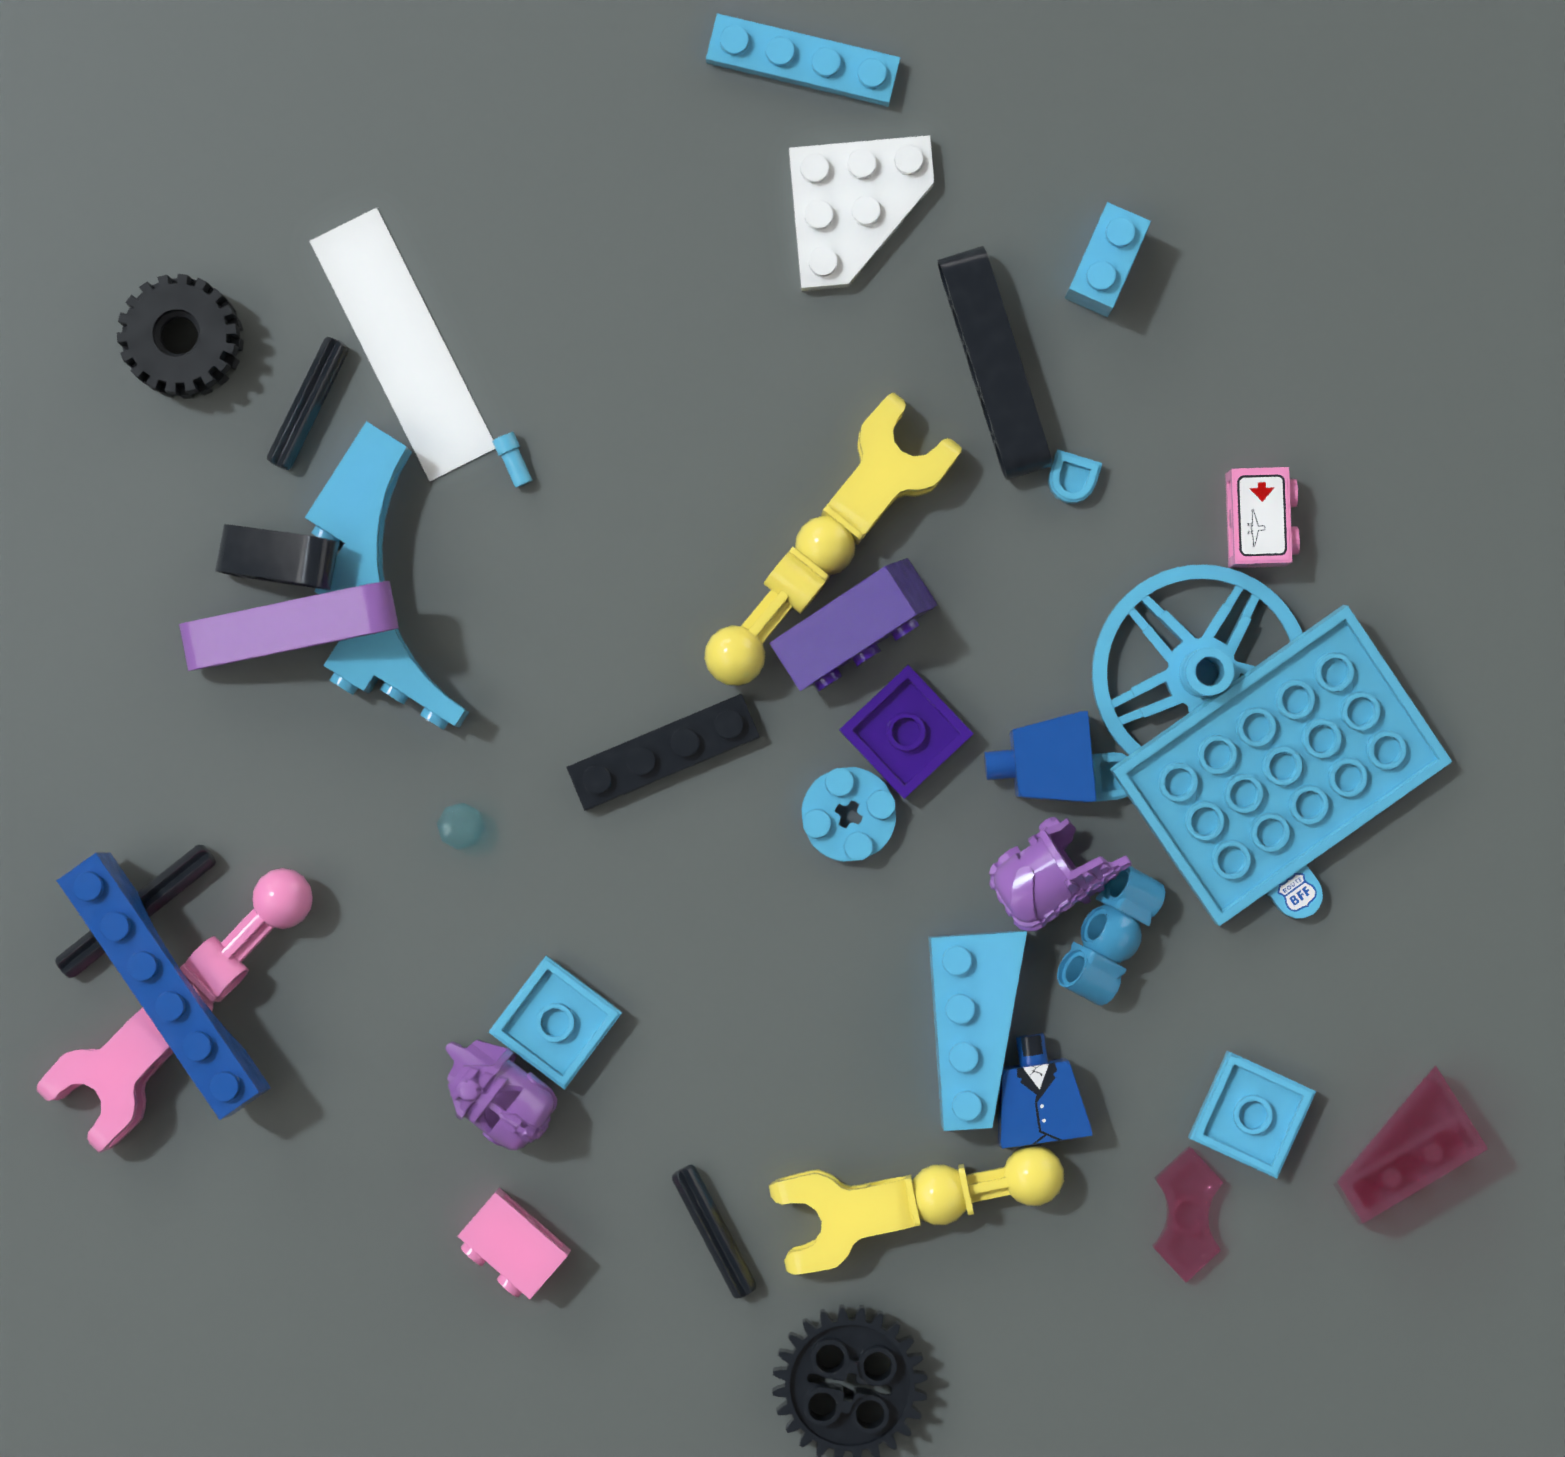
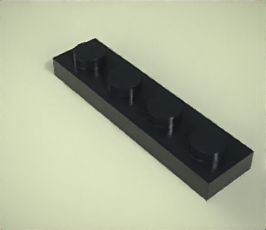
[566,694,760,811]

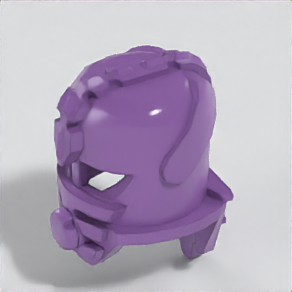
[989,817,1132,932]
[446,1039,557,1150]

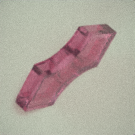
[1152,1146,1223,1283]

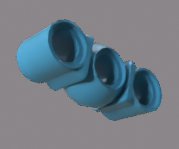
[1057,866,1165,1006]

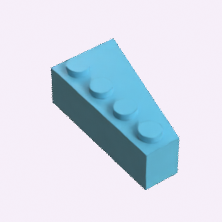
[928,930,1027,1131]

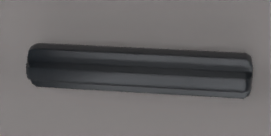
[267,337,349,470]
[672,1165,756,1299]

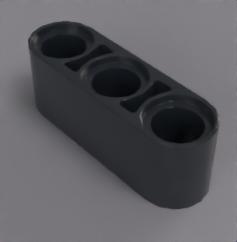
[215,524,339,590]

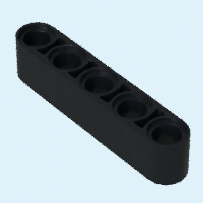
[937,246,1052,480]

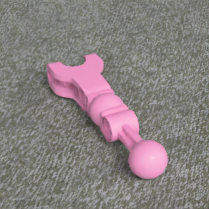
[37,868,313,1153]

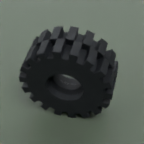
[117,274,244,399]

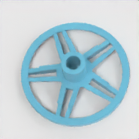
[1092,564,1303,755]

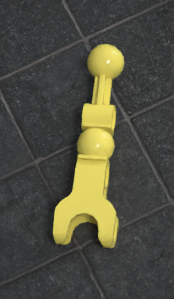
[704,393,962,686]

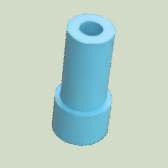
[492,432,533,488]

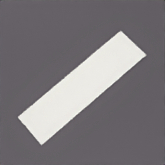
[310,207,495,482]

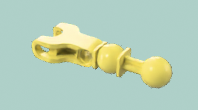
[769,1145,1064,1275]

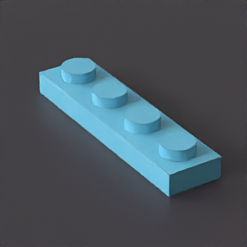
[706,13,900,107]

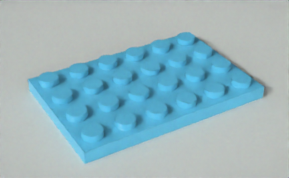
[1110,605,1452,926]

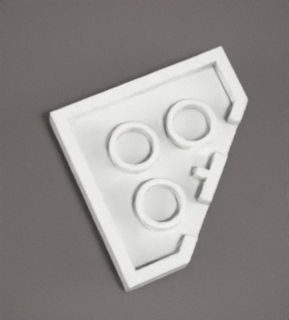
[789,135,934,291]

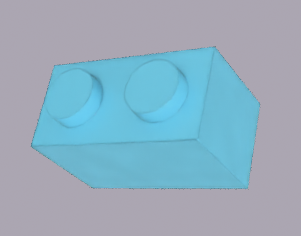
[1064,202,1151,317]

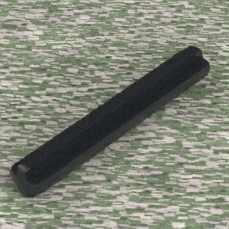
[55,845,216,978]

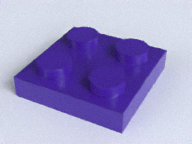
[839,665,973,799]

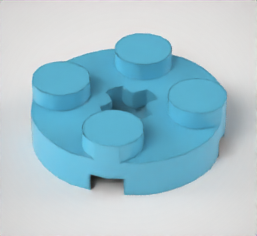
[801,767,896,862]

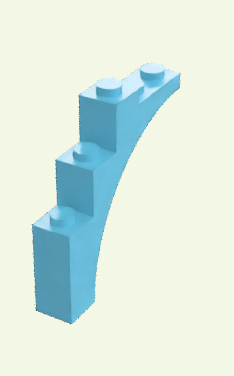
[305,421,469,730]

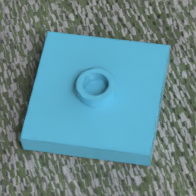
[489,955,623,1090]
[1188,1051,1316,1178]

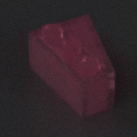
[1333,1066,1488,1225]

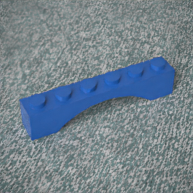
[56,852,271,1120]

